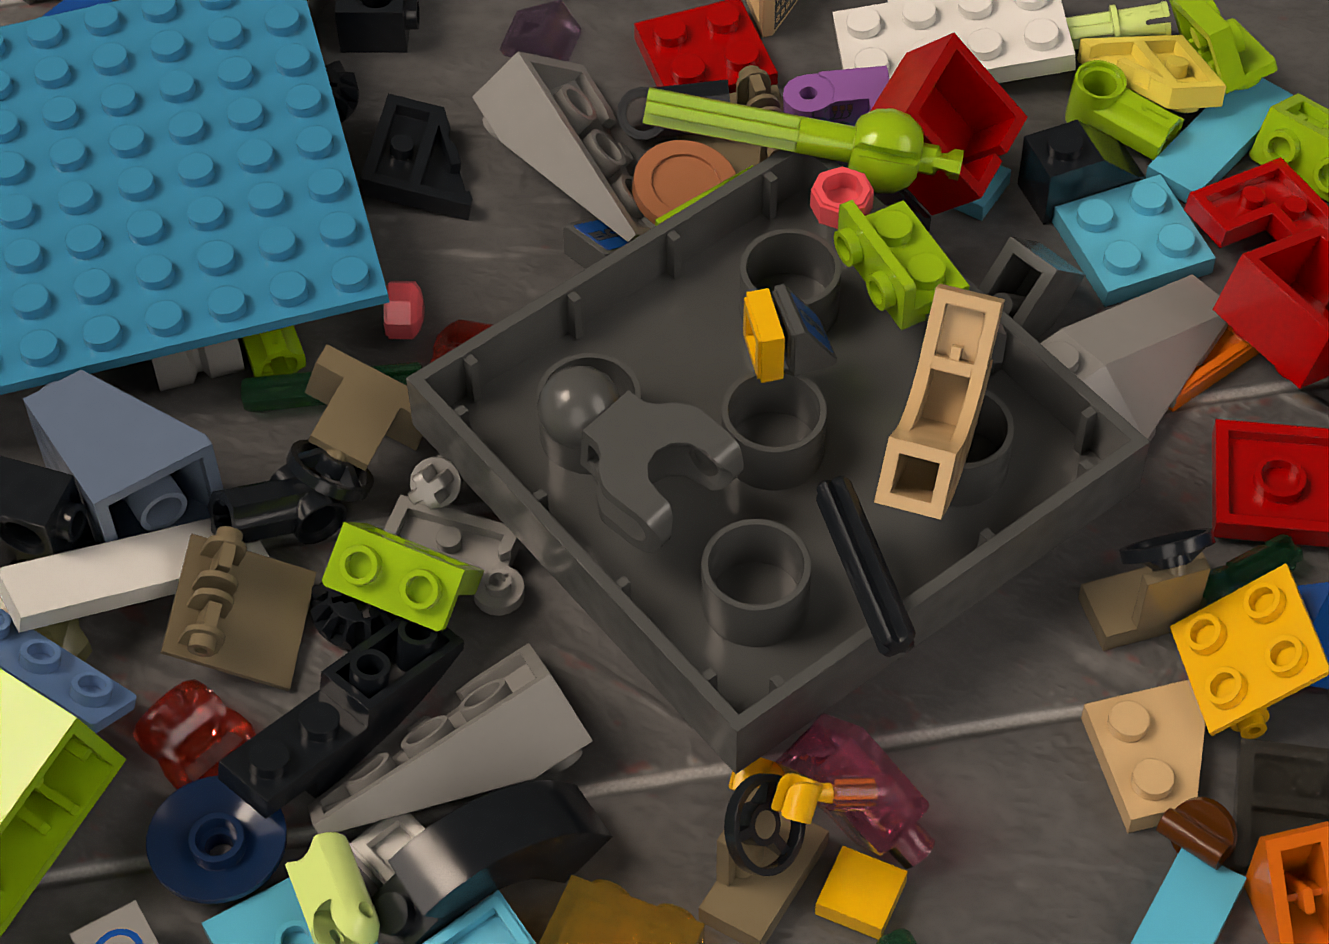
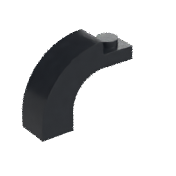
[371,780,613,944]

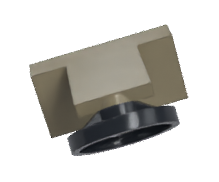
[286,344,424,502]
[1078,528,1225,651]
[699,773,829,944]

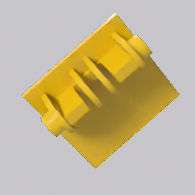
[1169,563,1329,739]

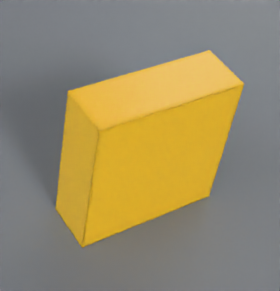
[743,288,785,383]
[815,846,908,940]

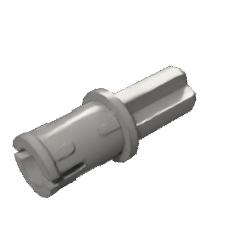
[408,455,464,510]

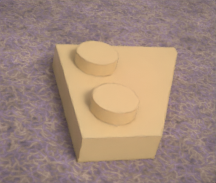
[1081,680,1206,833]

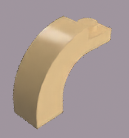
[874,284,1005,520]

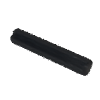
[816,476,916,657]

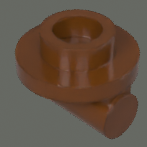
[1156,797,1238,870]

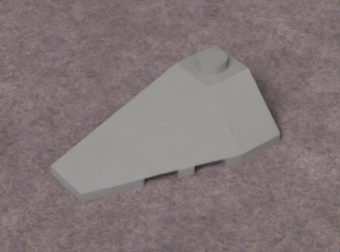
[308,643,593,834]

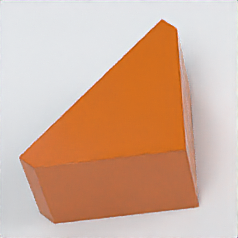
[1244,821,1329,944]

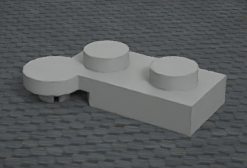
[384,495,525,616]

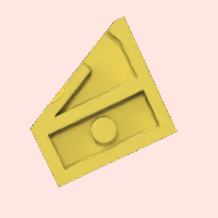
[1077,35,1226,113]

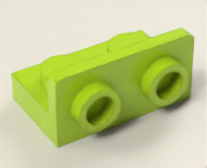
[1169,0,1278,94]
[1249,93,1329,202]
[833,200,970,331]
[322,522,485,631]

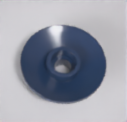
[146,776,287,904]

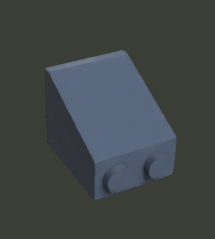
[23,370,223,544]

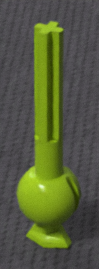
[642,87,964,194]

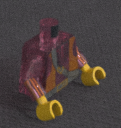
[729,713,935,869]

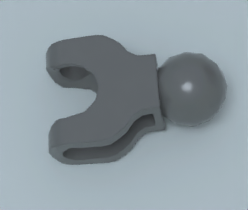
[537,366,744,553]

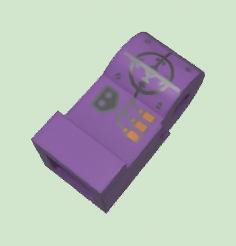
[783,65,889,126]

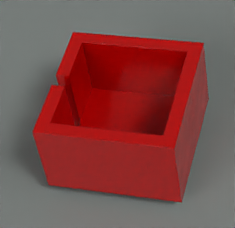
[870,33,1028,216]
[1212,225,1329,389]

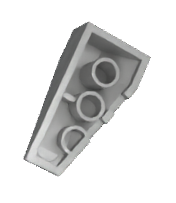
[472,51,655,242]
[1040,274,1229,441]

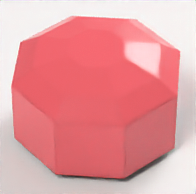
[810,166,874,229]
[384,281,425,339]

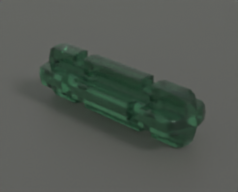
[1203,534,1303,605]

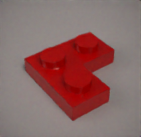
[1184,157,1329,248]

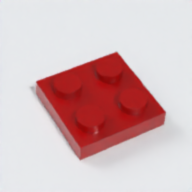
[634,0,778,93]
[1212,419,1329,547]

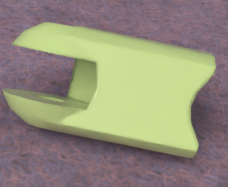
[285,832,380,944]

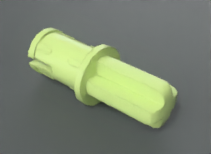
[1066,1,1171,50]

